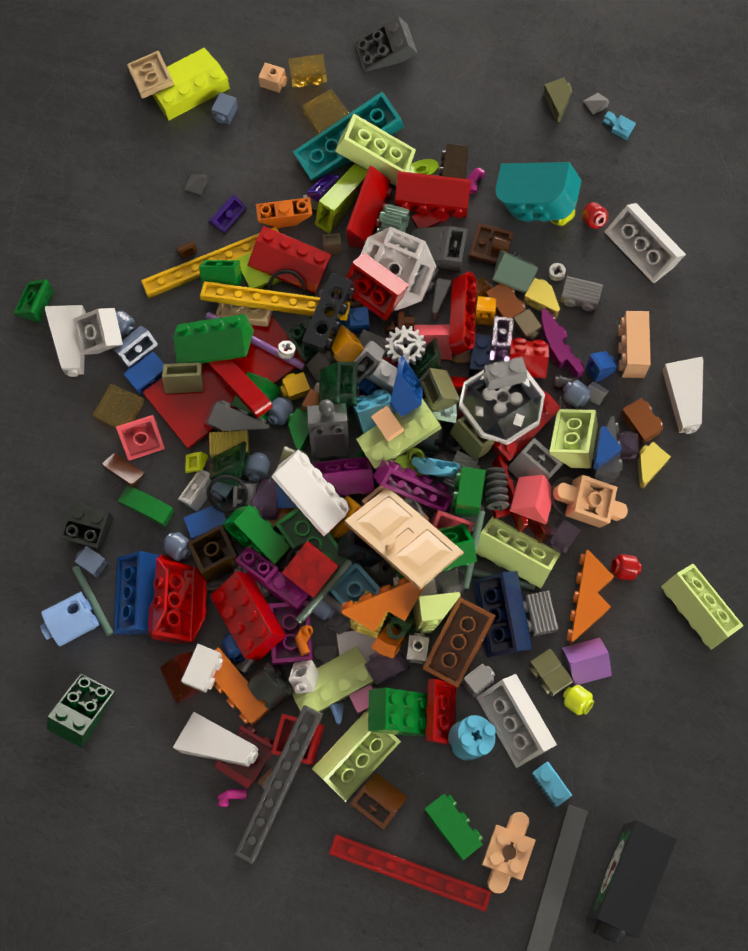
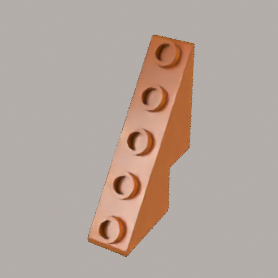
[566,550,614,645]
[340,577,425,632]

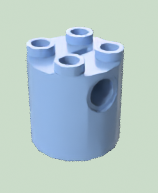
[40,592,99,646]

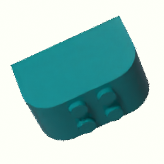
[496,162,582,222]

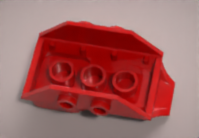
[148,554,207,643]

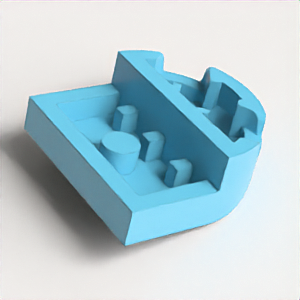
[411,457,460,478]

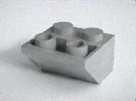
[508,438,563,480]

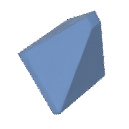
[330,702,344,726]

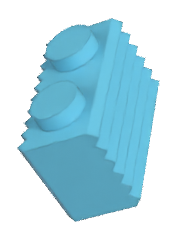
[531,761,572,808]

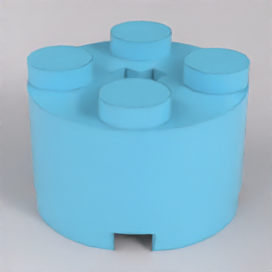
[448,715,496,761]

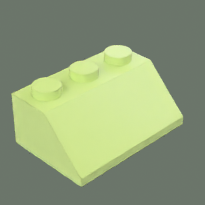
[550,409,598,468]

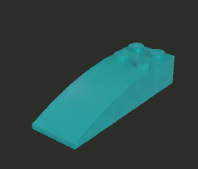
[293,92,404,181]

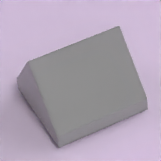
[588,381,609,406]

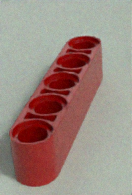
[449,272,477,355]
[208,359,273,418]

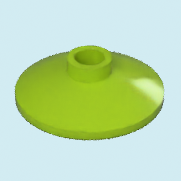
[408,159,439,175]

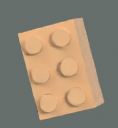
[618,311,651,378]

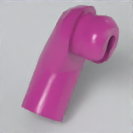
[467,168,485,194]
[217,789,246,807]

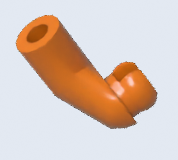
[295,625,313,656]

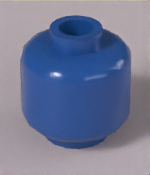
[222,632,245,662]

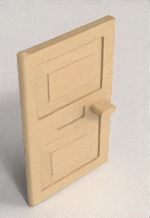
[344,488,464,590]

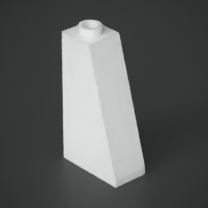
[45,305,86,377]
[662,357,703,434]
[173,712,259,767]

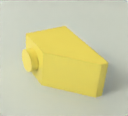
[523,278,560,319]
[637,442,671,489]

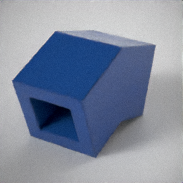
[356,378,378,396]

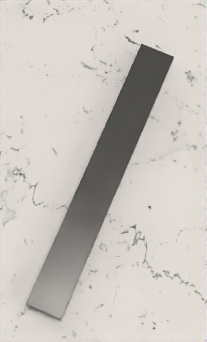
[234,705,323,864]
[526,804,588,951]

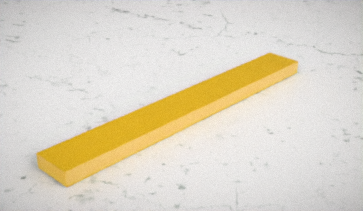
[141,226,279,298]
[200,281,350,321]

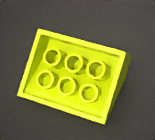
[152,48,230,121]

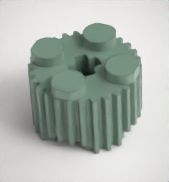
[377,204,410,233]

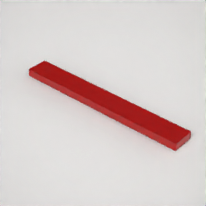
[329,834,492,912]

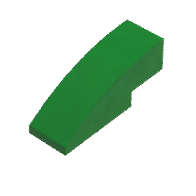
[117,485,175,528]

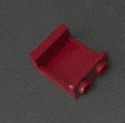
[214,725,274,790]

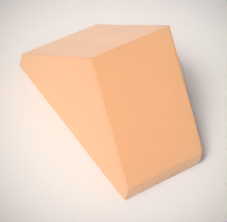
[371,406,404,442]

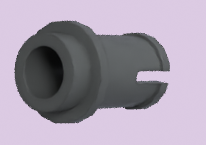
[554,374,578,389]

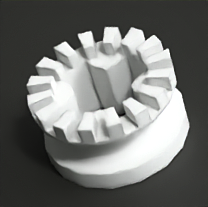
[549,263,566,281]
[277,341,295,360]

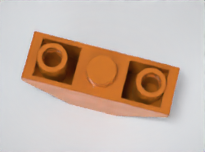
[256,197,312,228]

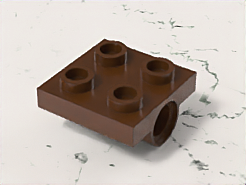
[469,223,514,265]

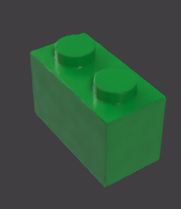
[199,260,242,287]

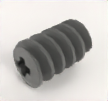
[484,467,509,511]

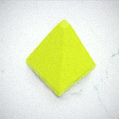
[185,452,208,473]

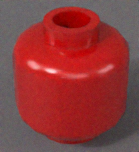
[581,202,608,229]
[611,554,642,581]

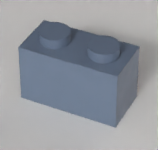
[113,326,158,367]

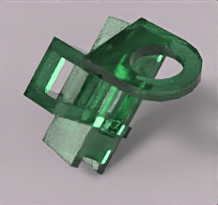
[384,612,416,640]

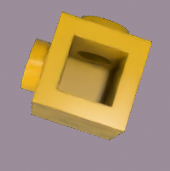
[280,372,310,401]

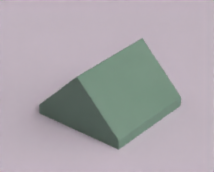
[492,250,538,294]

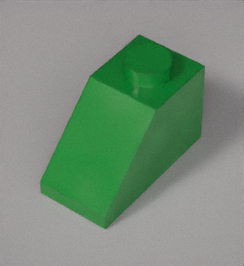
[287,408,310,452]

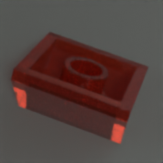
[160,650,202,704]

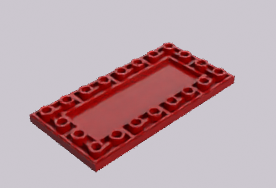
[143,316,308,450]

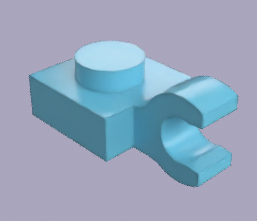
[603,111,636,140]

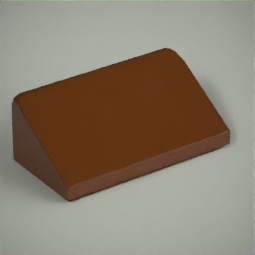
[102,453,145,488]

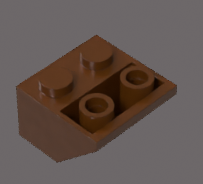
[350,772,408,831]

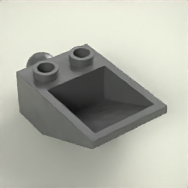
[307,399,350,460]

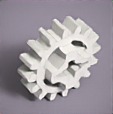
[385,325,426,365]

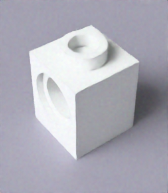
[289,660,319,694]

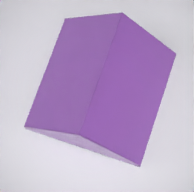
[562,637,612,686]

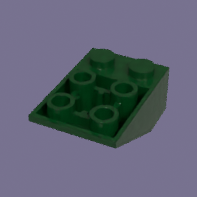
[47,673,115,748]

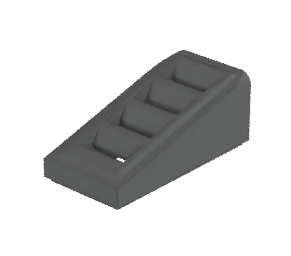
[431,279,452,320]

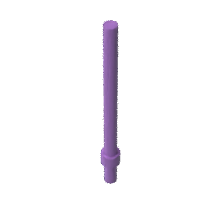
[205,312,305,370]

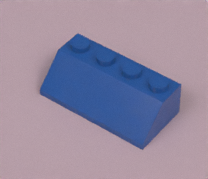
[114,551,159,635]

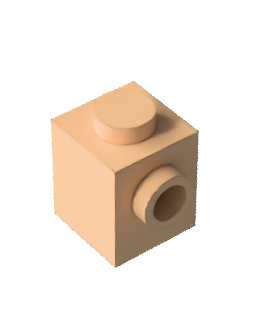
[259,63,287,93]

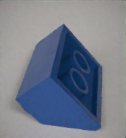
[390,356,423,417]

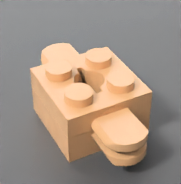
[553,475,628,528]
[481,812,536,894]

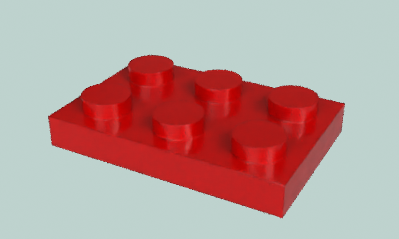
[425,679,456,745]

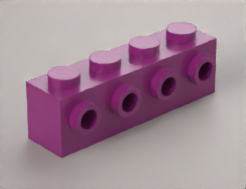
[373,459,453,512]

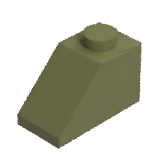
[543,77,572,123]

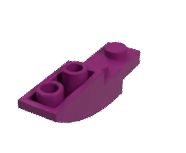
[540,308,584,378]
[235,546,309,610]

